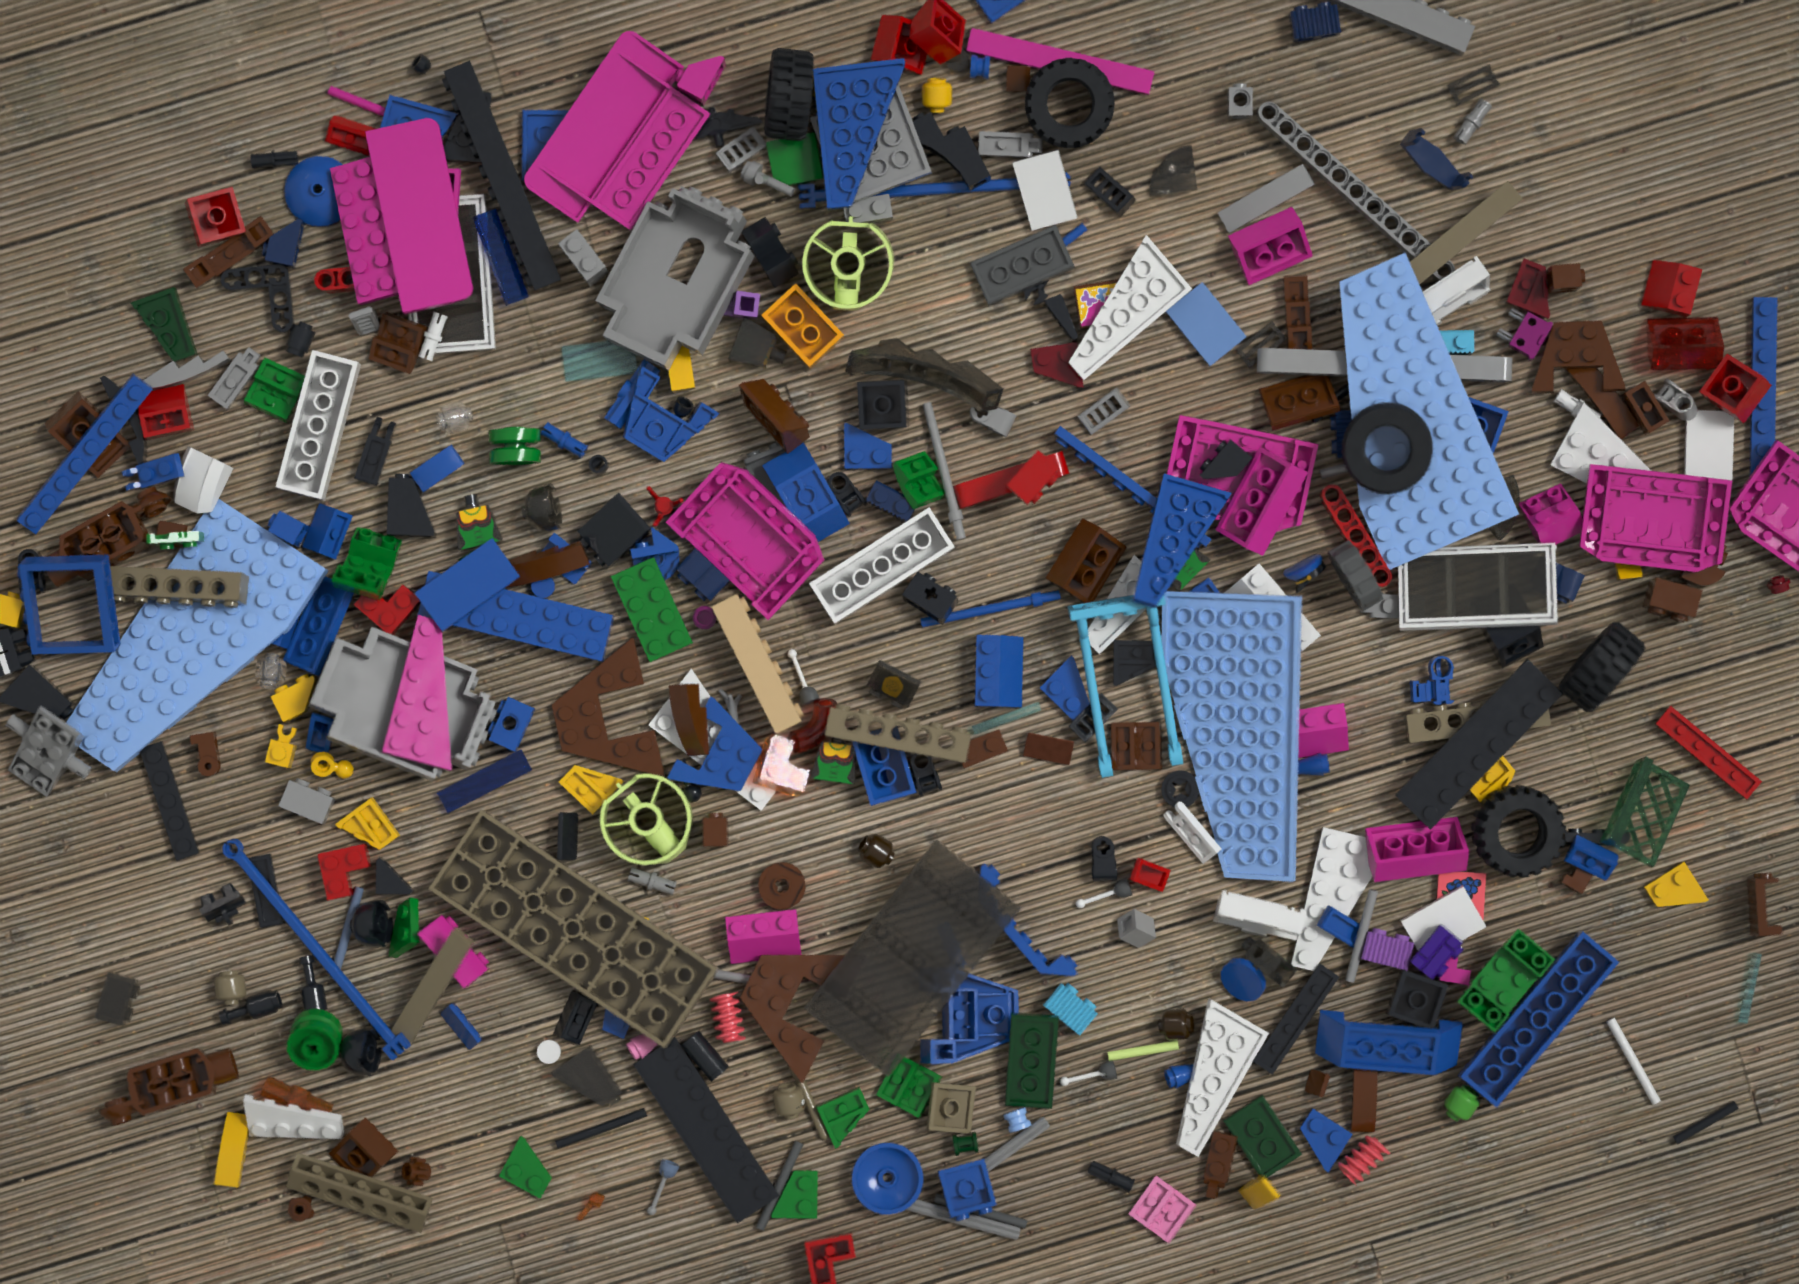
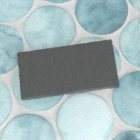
[970,225,1075,306]

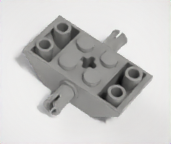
[5,706,92,797]

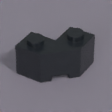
[742,217,799,288]

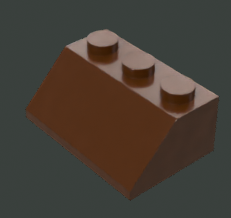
[739,379,810,454]
[1046,518,1127,603]

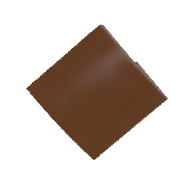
[368,312,427,374]
[1111,722,1162,770]

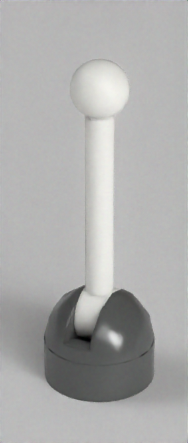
[788,649,820,706]
[1076,878,1133,908]
[1060,1060,1117,1086]

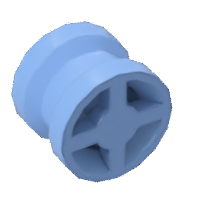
[1003,1107,1031,1133]

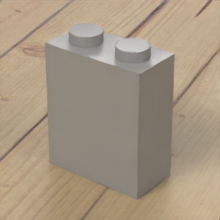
[558,229,609,287]

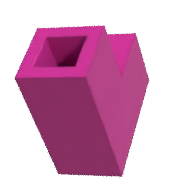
[1438,957,1471,985]

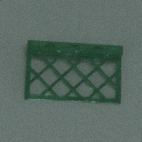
[1600,756,1690,868]

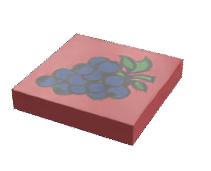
[1436,872,1486,920]

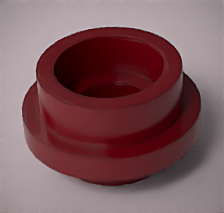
[1767,575,1791,594]

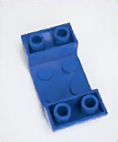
[762,442,850,542]

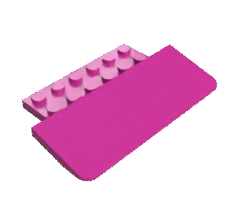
[524,31,710,231]
[330,118,473,314]

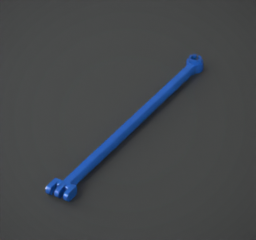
[798,172,1071,209]
[222,839,411,1060]

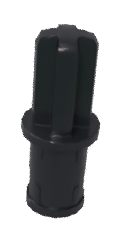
[251,150,299,169]
[1088,1161,1135,1193]

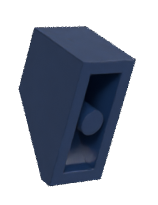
[262,219,305,268]

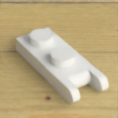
[1164,802,1221,864]

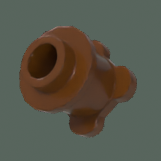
[288,1195,315,1221]

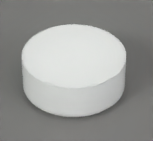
[537,1040,561,1064]

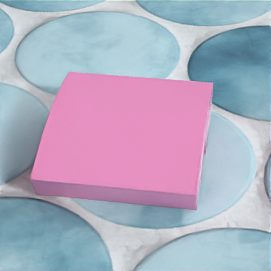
[1129,1176,1197,1243]

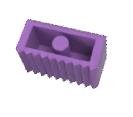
[1361,928,1414,971]

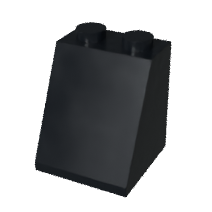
[577,492,651,568]
[1471,583,1544,669]

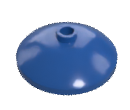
[284,156,343,227]
[852,1143,923,1215]

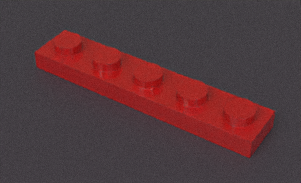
[1655,706,1762,800]

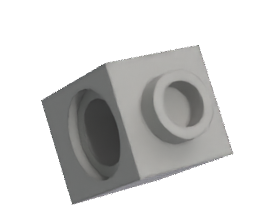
[1227,83,1253,119]

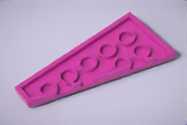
[381,615,452,771]

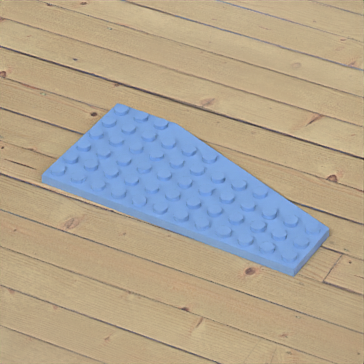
[1339,253,1519,570]
[66,499,328,772]
[1161,591,1302,882]

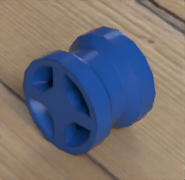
[970,55,990,79]

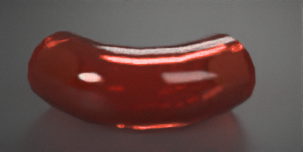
[788,698,837,754]

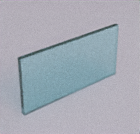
[562,341,637,382]

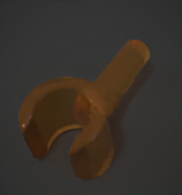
[577,1192,605,1221]

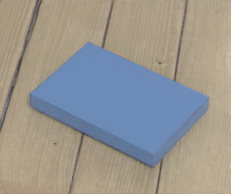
[1166,282,1247,367]

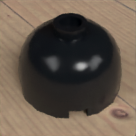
[350,900,393,948]
[338,1029,382,1077]

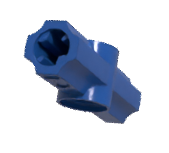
[604,360,661,429]

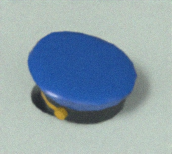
[1283,554,1326,593]

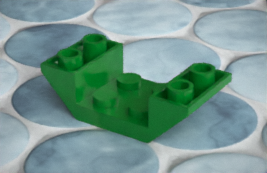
[332,527,402,601]
[1457,929,1555,1033]

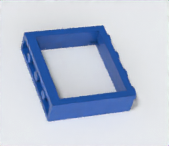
[17,555,121,654]

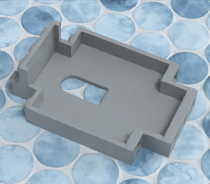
[595,186,754,371]
[308,627,497,782]

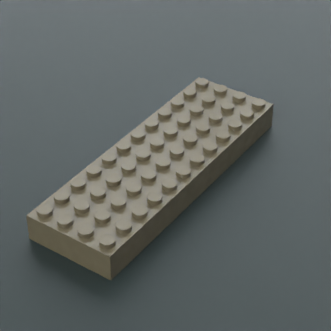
[428,810,720,1048]

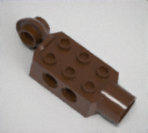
[46,487,172,587]
[98,1047,239,1126]

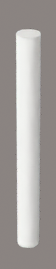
[1606,1017,1661,1105]

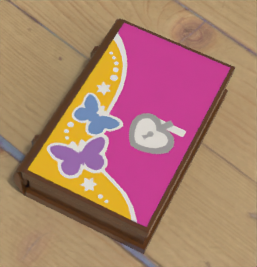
[1073,279,1119,330]

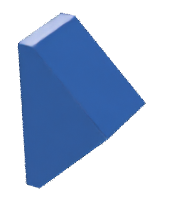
[305,713,334,753]

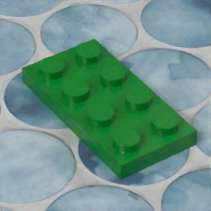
[611,557,693,662]

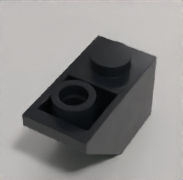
[1199,439,1252,479]

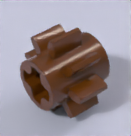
[401,1157,431,1186]

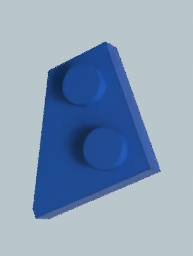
[844,423,892,469]
[1040,655,1090,721]
[1300,1108,1353,1173]

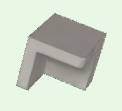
[1117,909,1156,948]

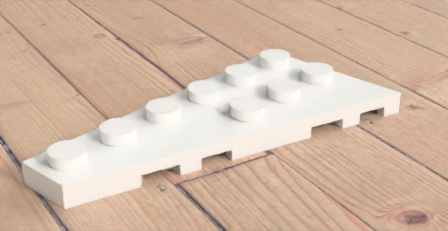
[1068,235,1192,381]
[1550,401,1652,483]
[649,669,776,811]
[1290,827,1372,971]
[1176,998,1269,1157]

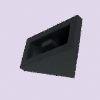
[376,857,415,894]

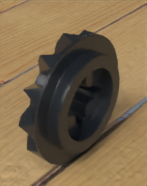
[1161,770,1199,807]

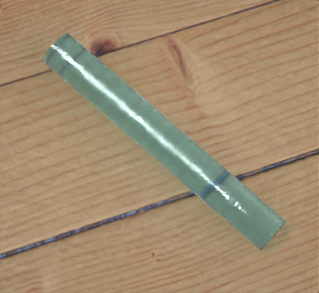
[972,702,1041,735]
[1738,952,1762,1024]

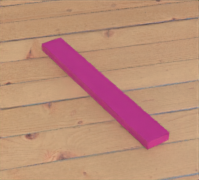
[966,28,1155,95]

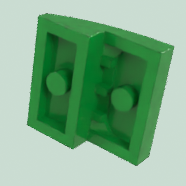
[766,132,824,186]
[244,357,305,423]
[893,451,945,510]
[876,1053,943,1119]

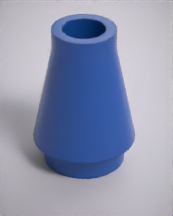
[1298,753,1330,776]
[1164,1064,1194,1089]

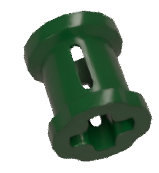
[952,1132,979,1156]

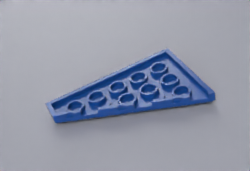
[813,58,905,210]

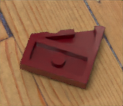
[1506,258,1550,319]
[1030,342,1084,388]

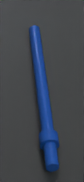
[920,590,1061,628]

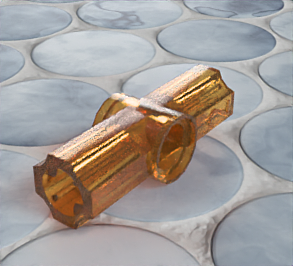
[260,1076,334,1113]

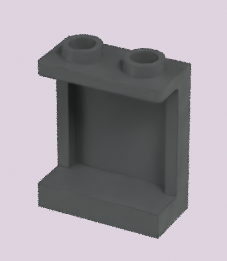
[743,442,785,506]

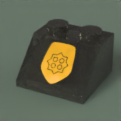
[866,660,922,710]

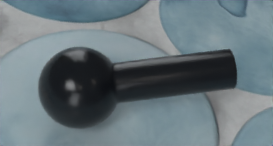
[680,758,702,802]

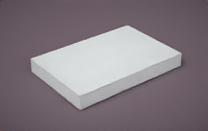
[1013,149,1078,231]
[1684,410,1734,480]
[1401,885,1486,951]

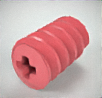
[709,992,746,1043]
[1338,1135,1391,1187]

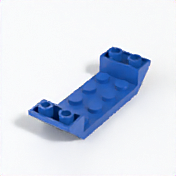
[978,864,1078,976]
[1315,1010,1463,1075]

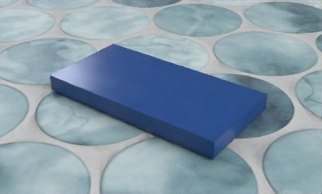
[415,538,520,632]
[283,576,354,676]

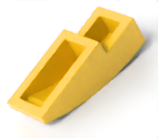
[669,346,696,393]
[214,1112,249,1188]
[1238,1174,1280,1209]

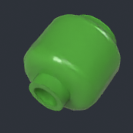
[1444,1085,1480,1121]

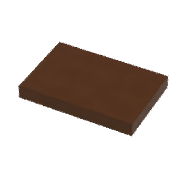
[1259,375,1340,431]

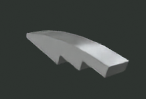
[1218,164,1315,233]
[143,351,232,391]

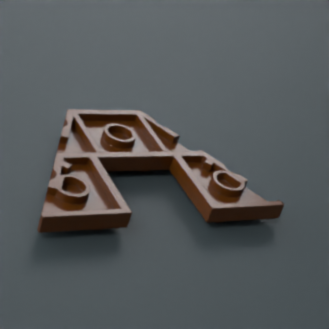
[552,638,665,777]
[739,955,867,1083]

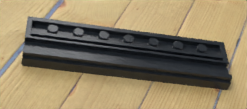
[1395,659,1563,830]
[633,1037,780,1224]

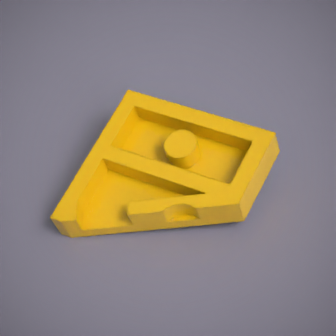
[1469,756,1515,803]
[559,765,624,815]
[335,797,400,850]
[1643,862,1709,907]

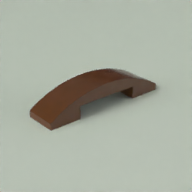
[183,216,274,288]
[1565,368,1639,439]
[1351,1068,1378,1132]

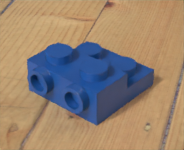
[938,1159,997,1222]

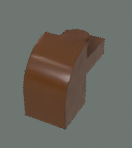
[1678,545,1728,587]

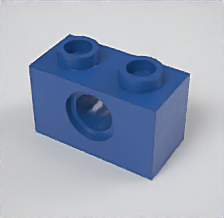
[488,697,535,752]

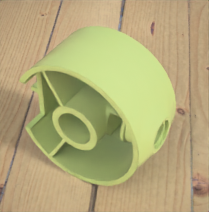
[802,216,894,311]
[600,774,693,865]

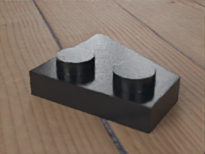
[1113,640,1156,686]

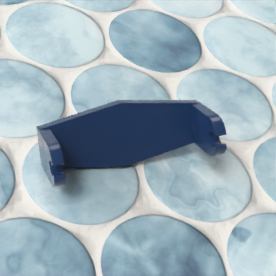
[1400,128,1473,191]

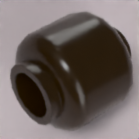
[858,833,895,868]
[1158,1009,1194,1041]

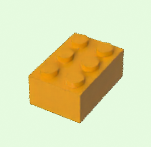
[761,283,844,369]

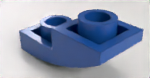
[410,444,465,492]

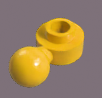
[311,752,354,779]

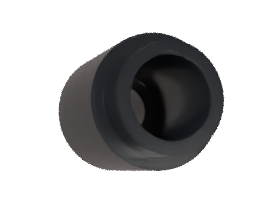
[285,321,315,358]

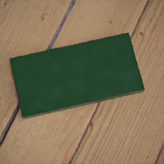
[1005,1012,1059,1109]

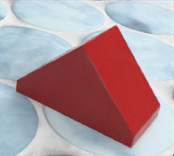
[1128,857,1171,892]

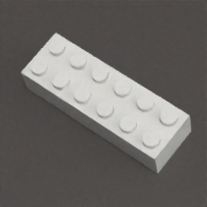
[276,350,361,501]
[809,507,955,624]

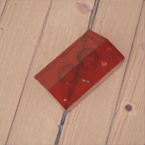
[1647,317,1724,371]

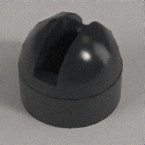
[411,53,431,74]
[673,396,694,417]
[589,455,609,475]

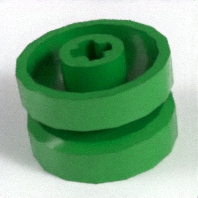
[488,427,541,465]
[287,1009,343,1071]

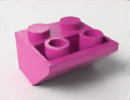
[1518,483,1582,545]

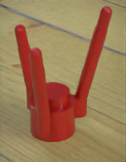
[646,486,683,527]

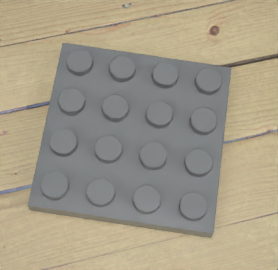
[810,84,932,203]

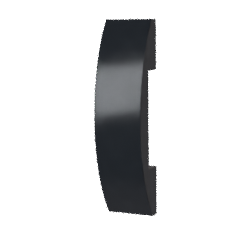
[100,376,147,464]

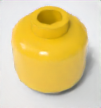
[922,78,952,113]

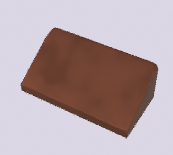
[1023,733,1074,765]

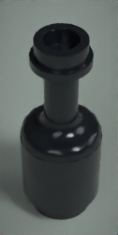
[299,955,328,1011]
[219,990,283,1025]

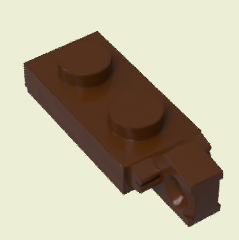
[1204,1131,1238,1199]

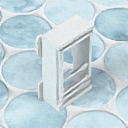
[1423,256,1491,326]
[1213,890,1307,941]

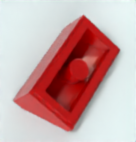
[325,115,377,156]

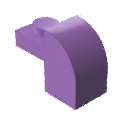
[724,291,760,319]

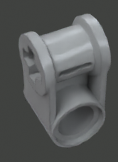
[1654,378,1698,421]
[970,401,1016,437]

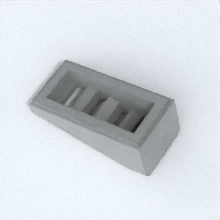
[715,126,767,173]
[349,307,380,336]
[1077,387,1131,435]

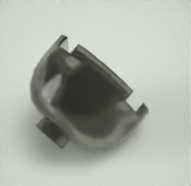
[521,483,562,531]

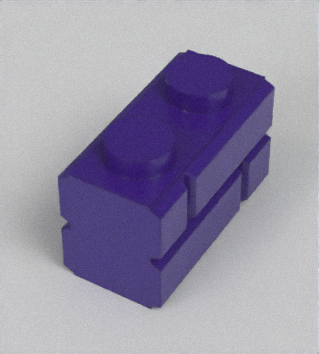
[1410,924,1464,979]

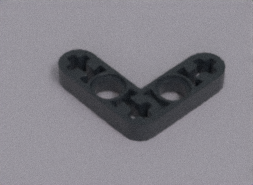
[221,264,294,333]

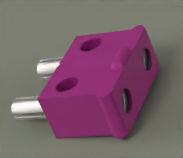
[1497,308,1553,361]

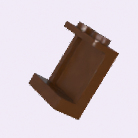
[1747,873,1783,936]

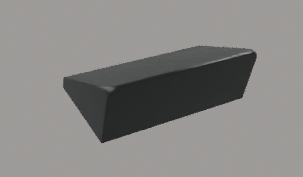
[557,812,578,860]
[554,991,598,1045]

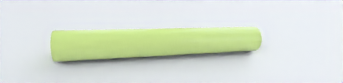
[1107,1040,1179,1061]

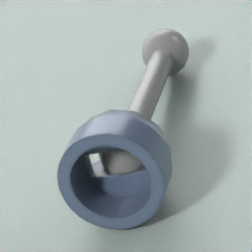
[647,1159,680,1215]

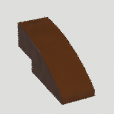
[669,684,709,756]

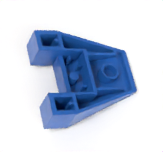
[919,967,1019,1064]

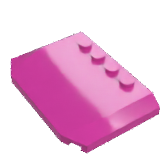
[1167,415,1319,532]
[1729,440,1799,572]
[666,462,825,620]
[1579,464,1732,572]

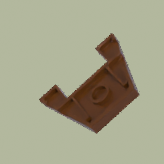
[1532,321,1626,394]

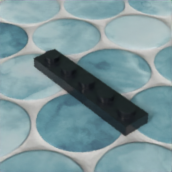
[140,741,200,861]
[1253,963,1339,1075]

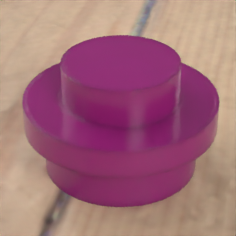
[693,606,716,630]

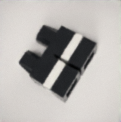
[0,628,36,679]

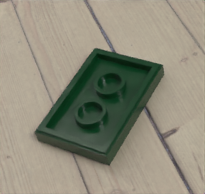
[1223,1095,1302,1178]

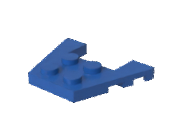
[623,365,719,462]
[667,696,763,791]

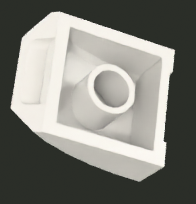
[173,446,233,514]

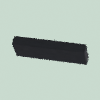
[249,854,284,928]

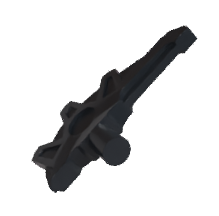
[695,107,762,148]

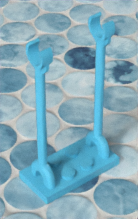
[1067,595,1183,778]

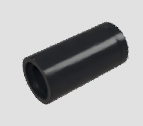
[681,1031,729,1082]

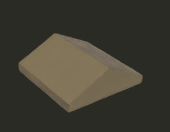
[927,1082,976,1134]

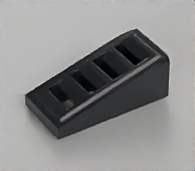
[1084,166,1136,217]
[1043,294,1078,342]
[1068,693,1118,743]

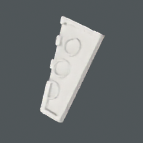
[1088,555,1146,654]
[243,1095,344,1139]

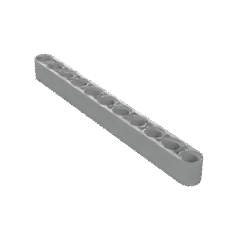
[1257,101,1455,282]
[1257,348,1512,382]

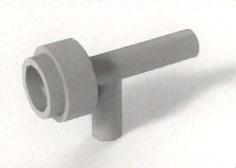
[741,161,795,197]

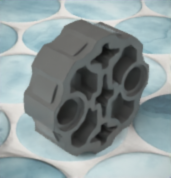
[1328,540,1384,611]

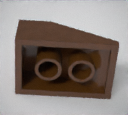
[45,391,130,478]

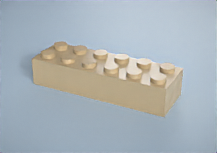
[712,594,804,735]

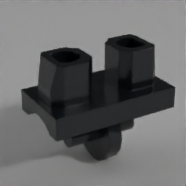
[199,883,247,926]

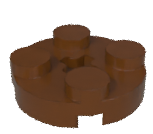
[758,862,806,909]

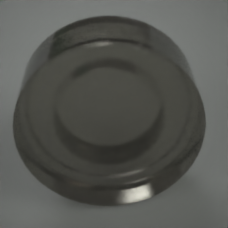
[946,49,969,72]

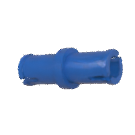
[540,422,589,459]

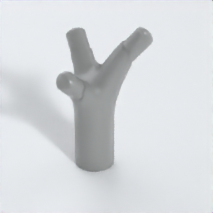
[719,689,742,723]

